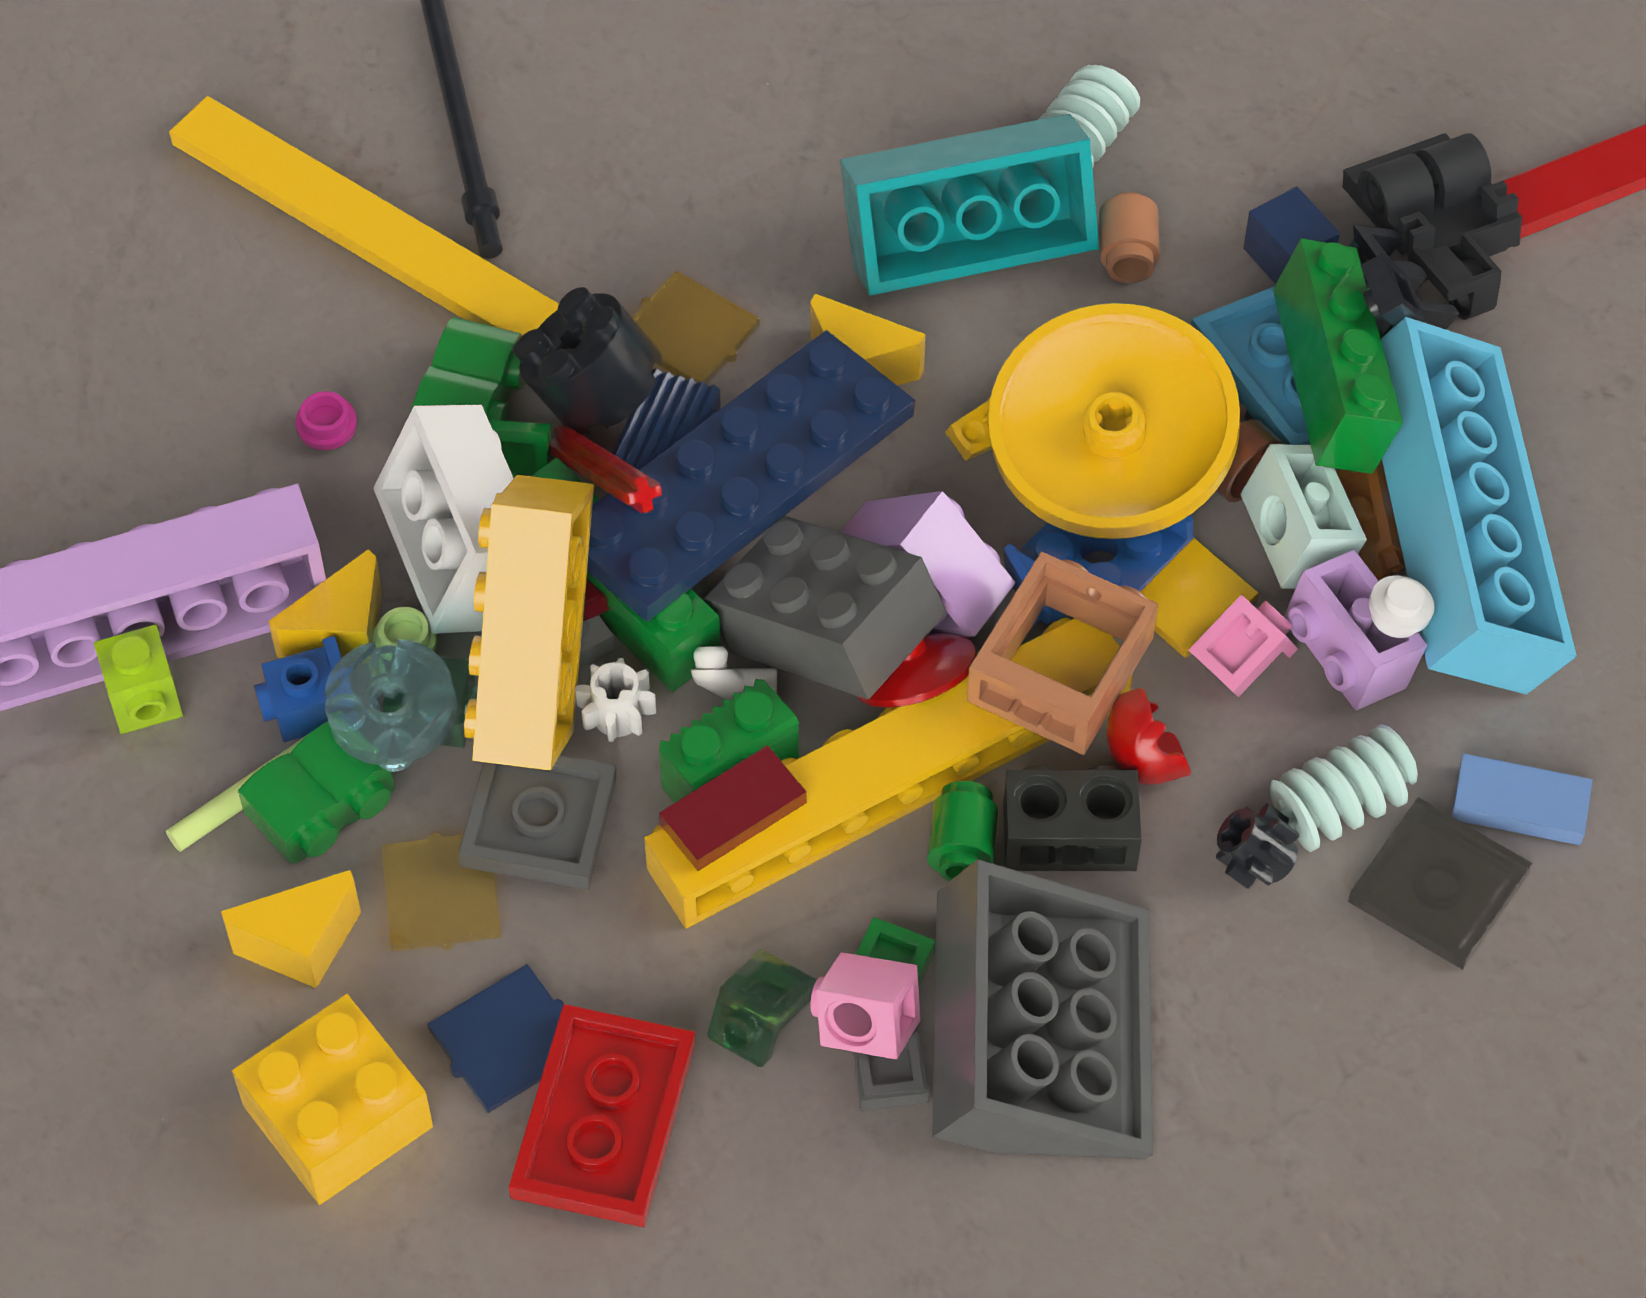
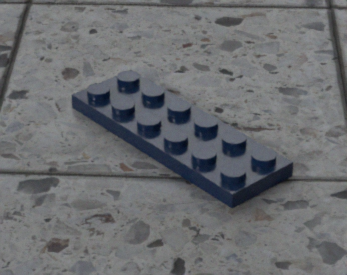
[587,330,916,622]

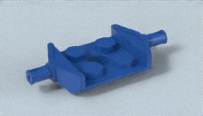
[1003,515,1193,628]

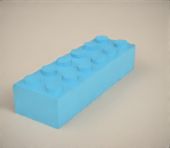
[1381,317,1577,695]

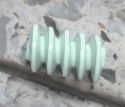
[1038,65,1140,168]
[1269,724,1418,852]

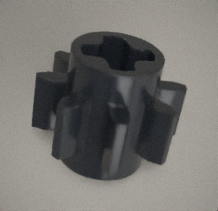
[1216,803,1299,889]

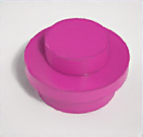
[295,391,357,450]

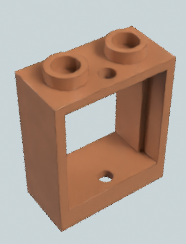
[967,551,1158,755]

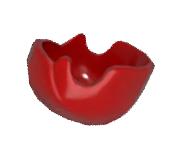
[1106,688,1191,785]

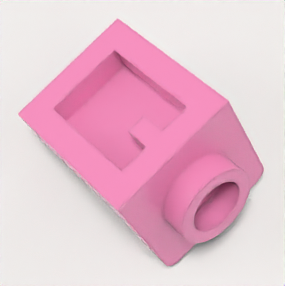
[1189,595,1298,697]

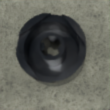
[514,287,662,434]

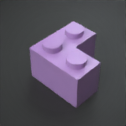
[841,491,1015,637]

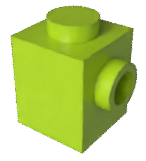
[93,624,183,734]

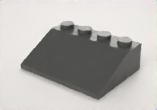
[932,859,1153,1159]

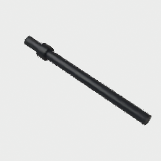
[420,0,503,259]

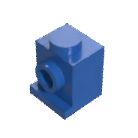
[254,636,358,743]

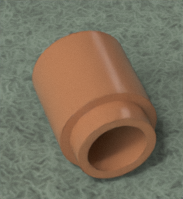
[1099,192,1160,283]

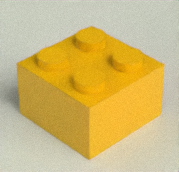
[232,994,433,1205]

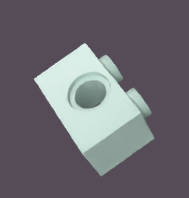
[1240,444,1367,589]

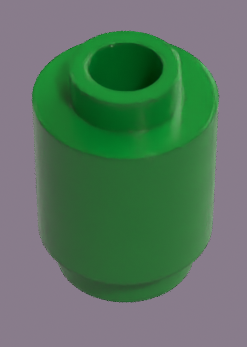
[927,781,998,881]

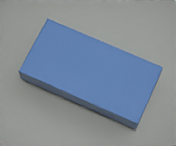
[1451,753,1593,846]

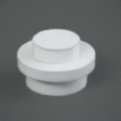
[1369,575,1435,638]

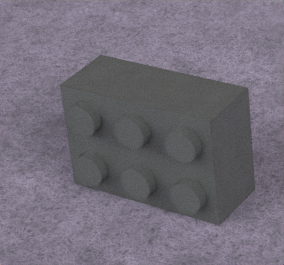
[704,516,947,700]

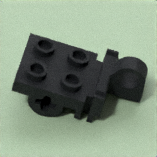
[1342,133,1522,320]

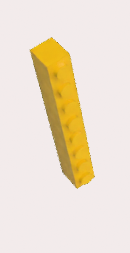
[644,618,1133,929]

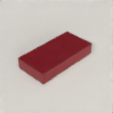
[659,745,807,871]

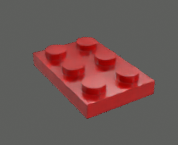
[508,1004,696,1228]

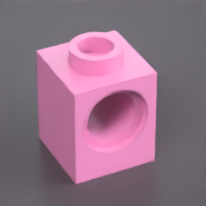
[811,952,921,1059]

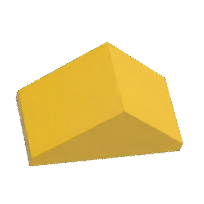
[810,293,926,386]
[268,549,383,666]
[221,870,361,988]

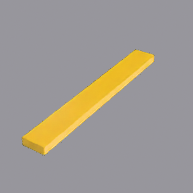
[169,96,559,336]

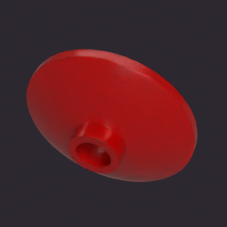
[857,633,977,708]

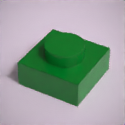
[489,420,551,478]
[855,917,935,987]

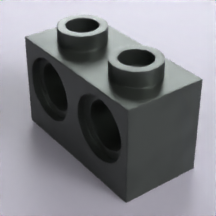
[1003,765,1141,871]

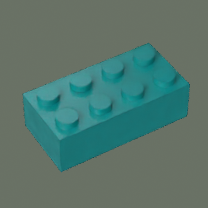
[840,114,1099,296]

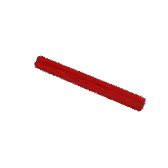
[550,425,662,513]

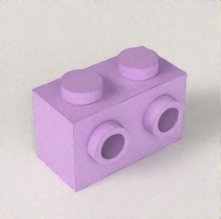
[1284,550,1427,711]

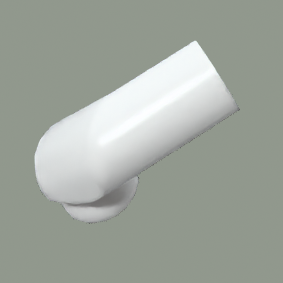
[690,646,777,700]

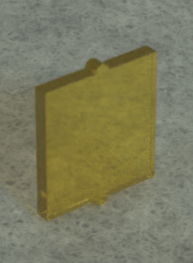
[632,271,760,384]
[381,832,501,952]

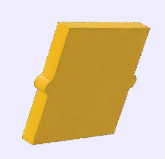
[1141,537,1259,658]

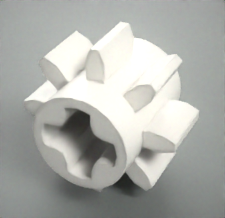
[575,658,656,742]

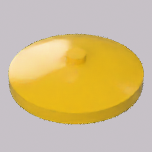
[988,303,1240,539]

